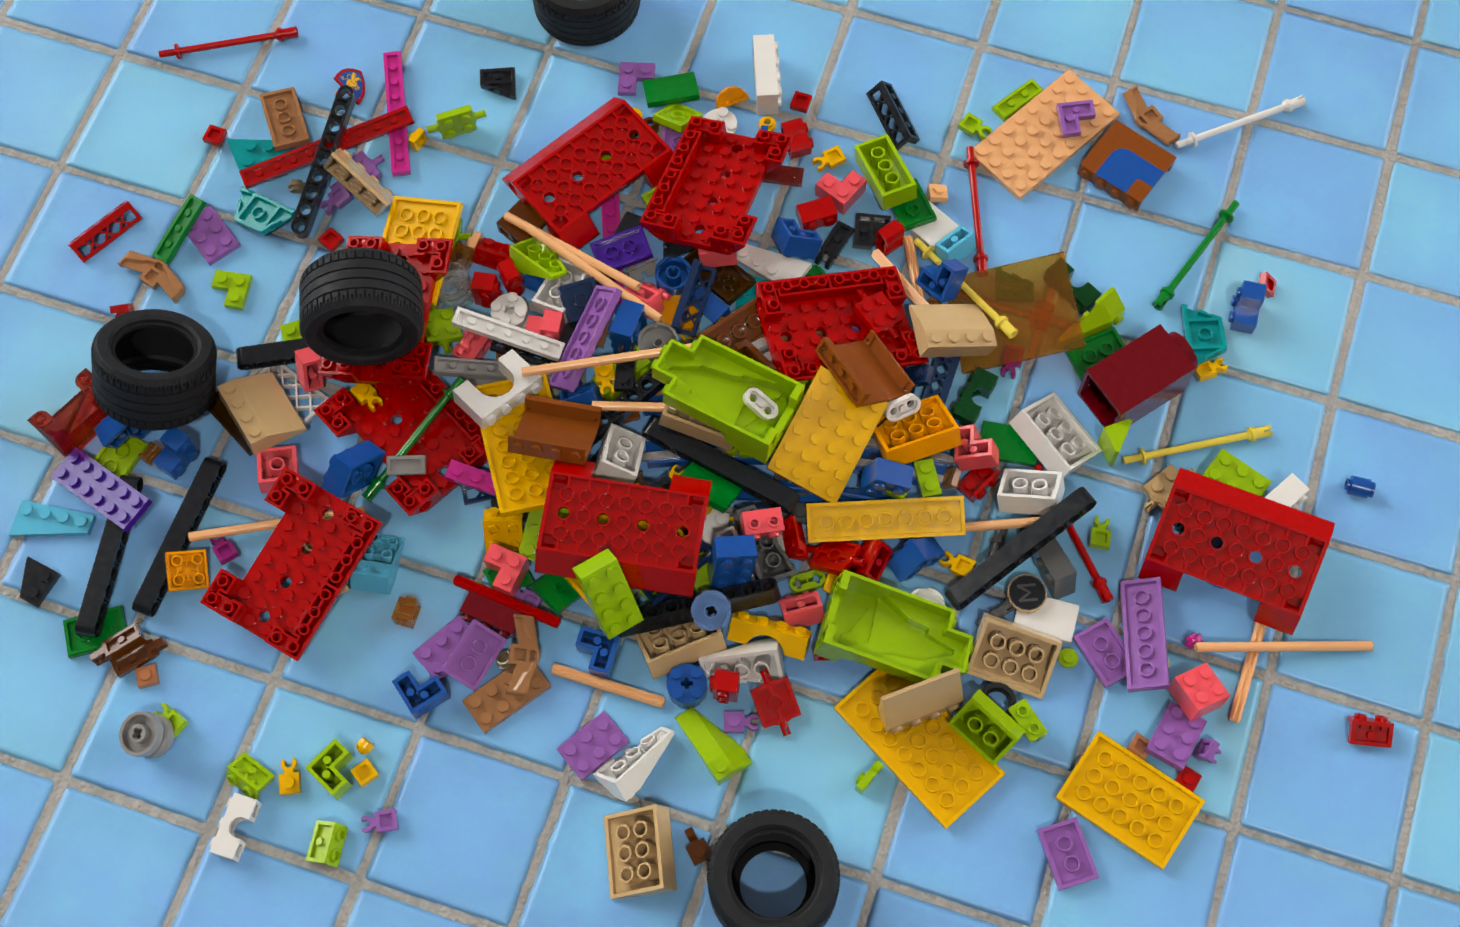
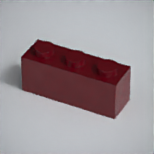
[459,590,524,640]

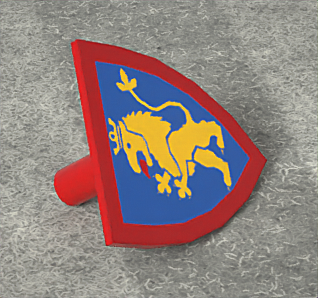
[333,68,365,105]

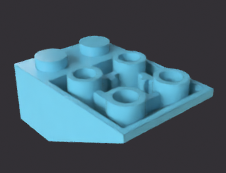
[350,534,405,595]

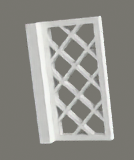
[257,365,329,435]

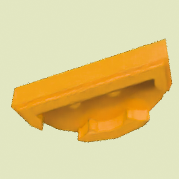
[715,86,750,109]

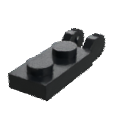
[815,221,855,270]
[614,343,637,392]

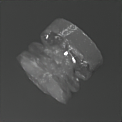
[439,262,474,310]

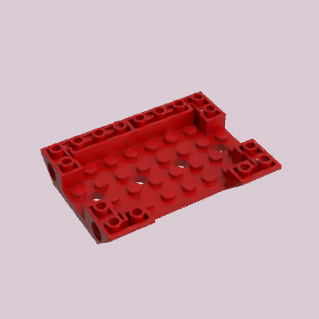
[502,97,673,249]
[640,116,794,255]
[318,236,454,386]
[756,266,929,381]
[313,363,488,516]
[534,460,712,598]
[200,467,383,661]
[1138,467,1335,636]

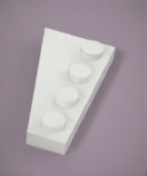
[736,244,812,281]

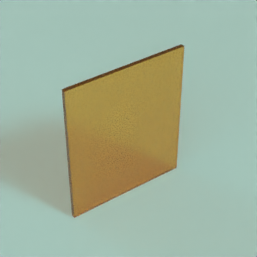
[948,251,1086,374]

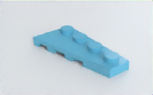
[8,500,97,538]

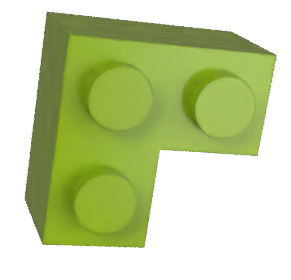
[305,738,354,801]

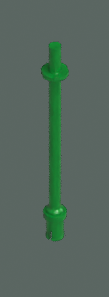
[1152,200,1240,311]
[361,376,464,502]

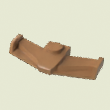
[1123,85,1181,147]
[118,250,185,303]
[505,614,541,696]

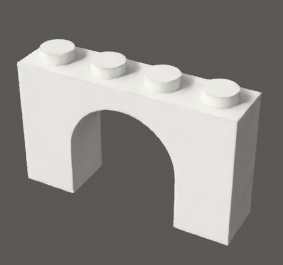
[452,349,543,430]

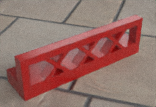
[67,200,142,263]

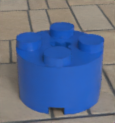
[655,256,691,296]
[667,664,708,709]

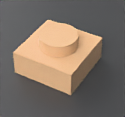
[927,184,948,203]
[467,231,483,256]

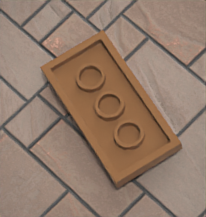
[259,87,310,152]
[462,665,551,734]

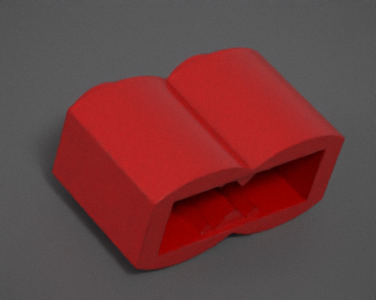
[781,118,814,159]
[875,219,905,256]
[497,258,525,296]

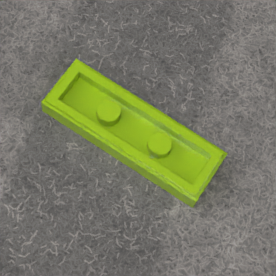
[992,79,1043,122]

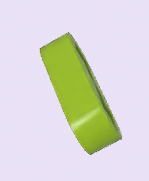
[789,570,826,595]

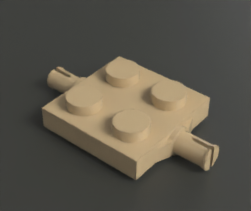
[1142,464,1197,513]

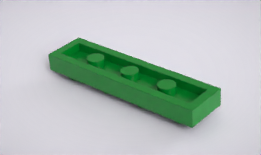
[152,193,207,265]

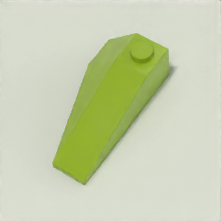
[509,237,567,280]
[1054,286,1125,351]
[675,708,753,786]

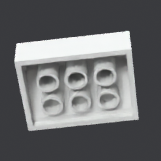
[1009,392,1102,478]

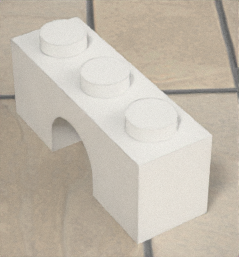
[210,792,262,863]

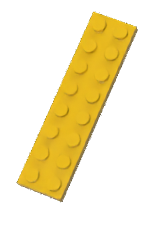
[806,496,966,543]

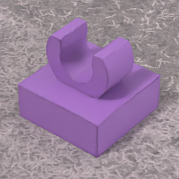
[1193,739,1221,764]

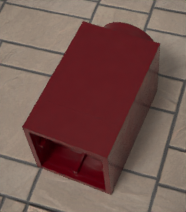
[1077,324,1198,427]

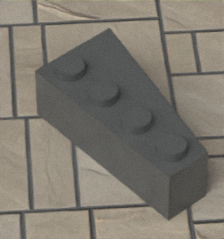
[732,505,798,583]
[1016,514,1077,600]

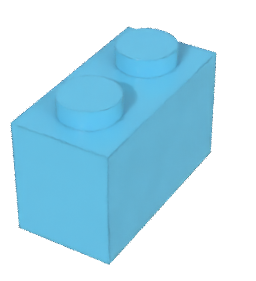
[935,225,976,261]

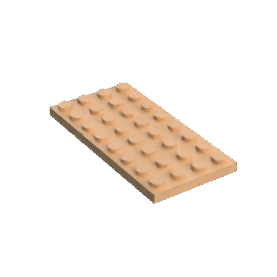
[974,69,1120,201]

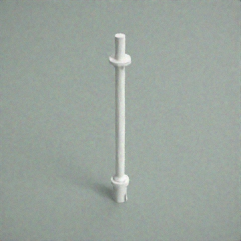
[1174,95,1306,149]

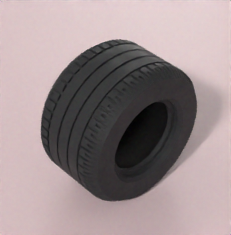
[533,0,640,46]
[299,248,424,366]
[91,309,217,431]
[707,809,840,927]

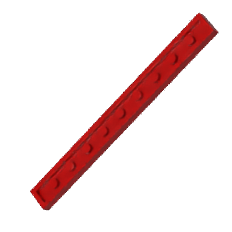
[239,105,414,189]

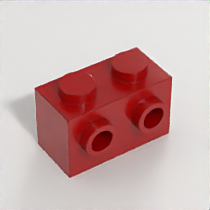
[796,195,838,231]
[470,271,503,308]
[850,540,893,581]
[709,669,740,704]

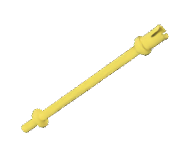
[914,238,1018,339]
[1122,425,1273,465]

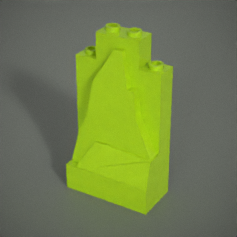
[651,334,805,464]
[813,569,974,683]

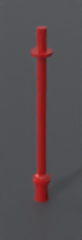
[159,26,299,59]
[964,146,988,278]
[1034,464,1114,604]

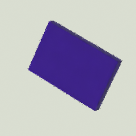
[589,225,653,275]

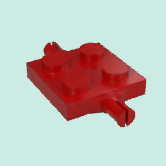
[852,288,904,341]
[807,541,866,576]
[749,669,802,737]

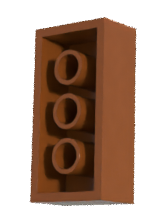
[695,297,765,349]

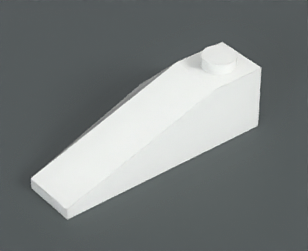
[699,638,785,685]
[593,726,675,802]

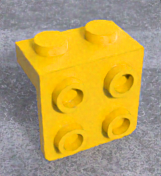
[482,507,524,553]

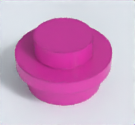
[1183,632,1203,650]

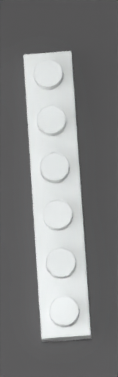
[451,306,565,362]

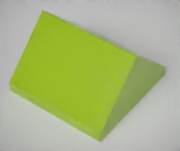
[1098,419,1133,467]

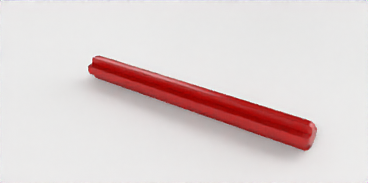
[453,574,561,628]

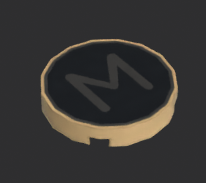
[1007,574,1047,614]

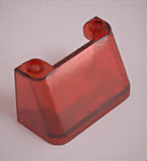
[27,368,108,457]

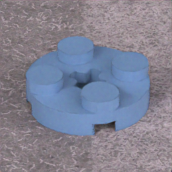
[691,589,731,631]

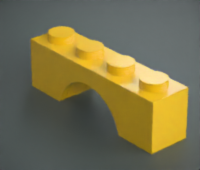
[727,611,812,661]

